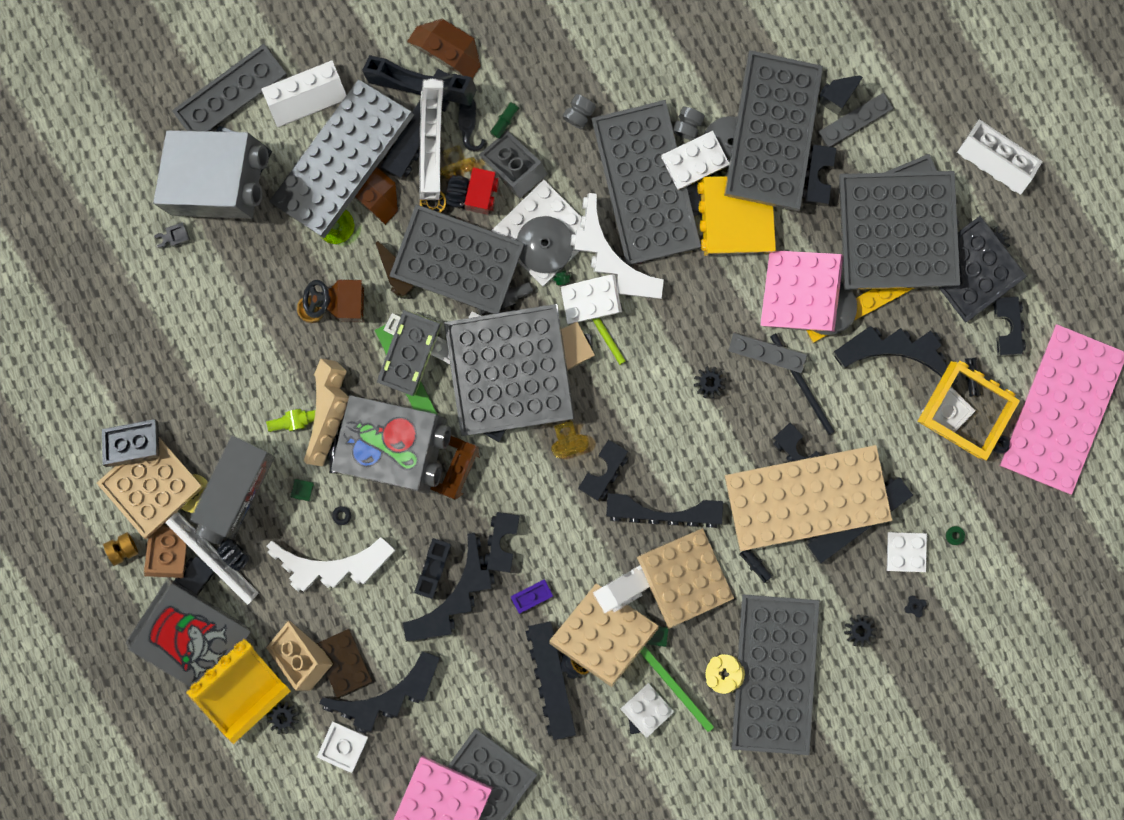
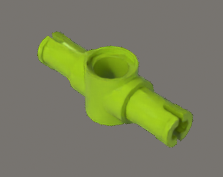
[266,409,316,432]

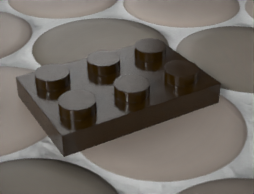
[316,629,373,698]

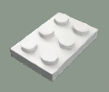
[661,131,729,190]
[561,274,622,324]

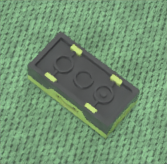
[377,310,442,396]

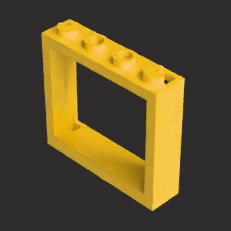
[917,361,1020,461]

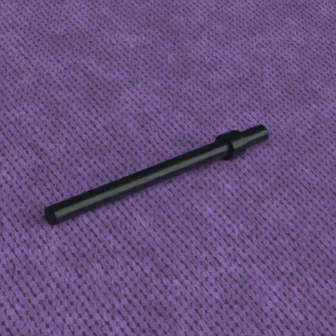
[770,333,835,435]

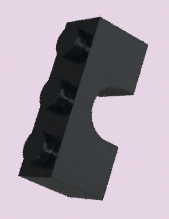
[802,145,836,207]
[993,297,1026,357]
[772,422,821,462]
[578,439,629,501]
[484,512,520,573]
[414,538,452,599]

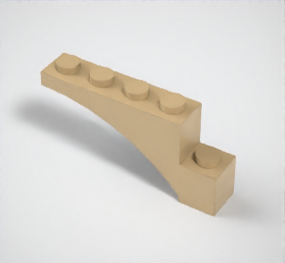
[303,358,349,466]

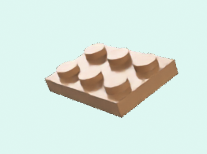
[144,525,187,578]

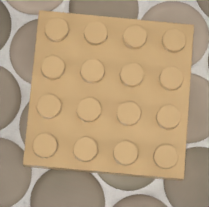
[97,437,204,539]
[637,528,734,628]
[549,583,658,687]

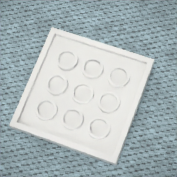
[491,180,583,287]

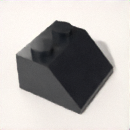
[819,75,863,115]

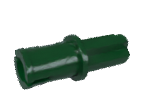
[490,102,520,138]

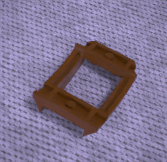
[430,436,480,500]

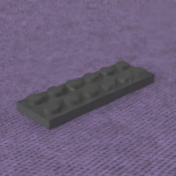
[172,44,287,132]

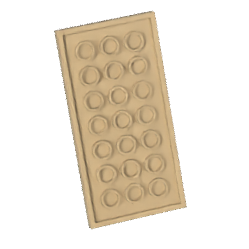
[724,445,892,551]

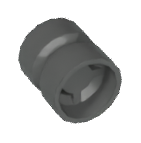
[562,94,596,130]
[673,106,705,141]

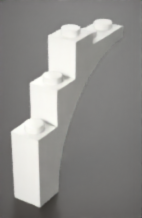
[419,79,443,200]
[570,193,664,299]
[266,537,396,592]

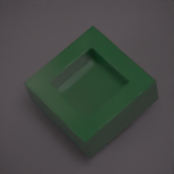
[290,479,314,502]
[647,626,669,647]

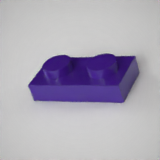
[510,579,553,614]

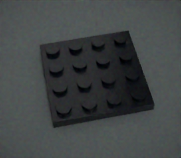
[938,215,1027,323]

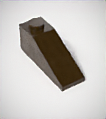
[375,241,416,298]

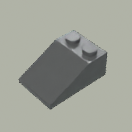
[479,131,548,199]

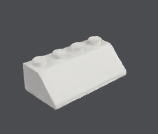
[262,61,347,127]
[957,119,1043,195]

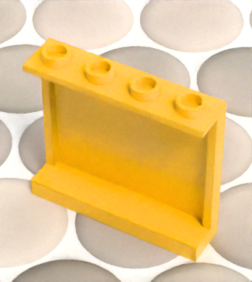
[698,176,776,256]
[186,639,290,745]

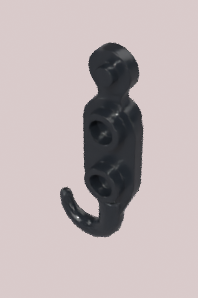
[458,99,485,152]

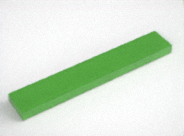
[375,325,438,415]
[640,646,714,732]

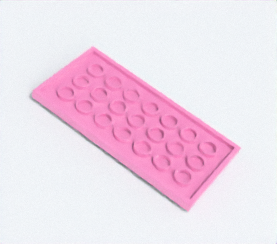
[1000,324,1124,495]

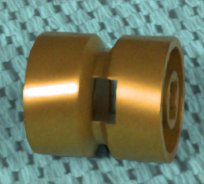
[103,532,139,566]

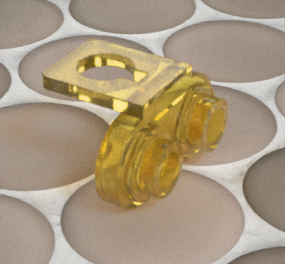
[440,145,476,179]
[551,421,589,459]

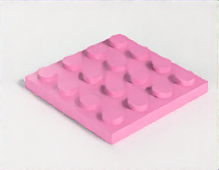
[760,251,843,332]
[394,755,493,820]

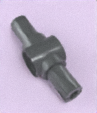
[477,282,533,316]

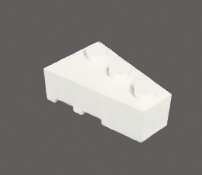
[593,565,650,613]

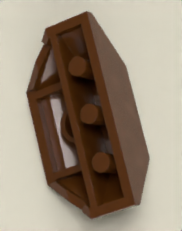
[407,18,481,79]
[354,167,398,225]

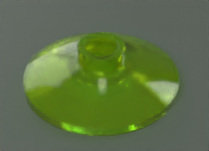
[320,209,355,244]

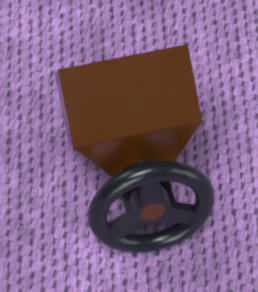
[303,280,364,323]

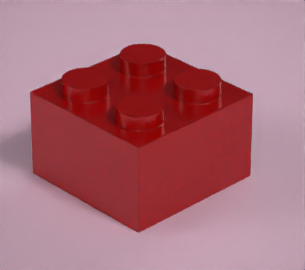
[465,167,499,215]

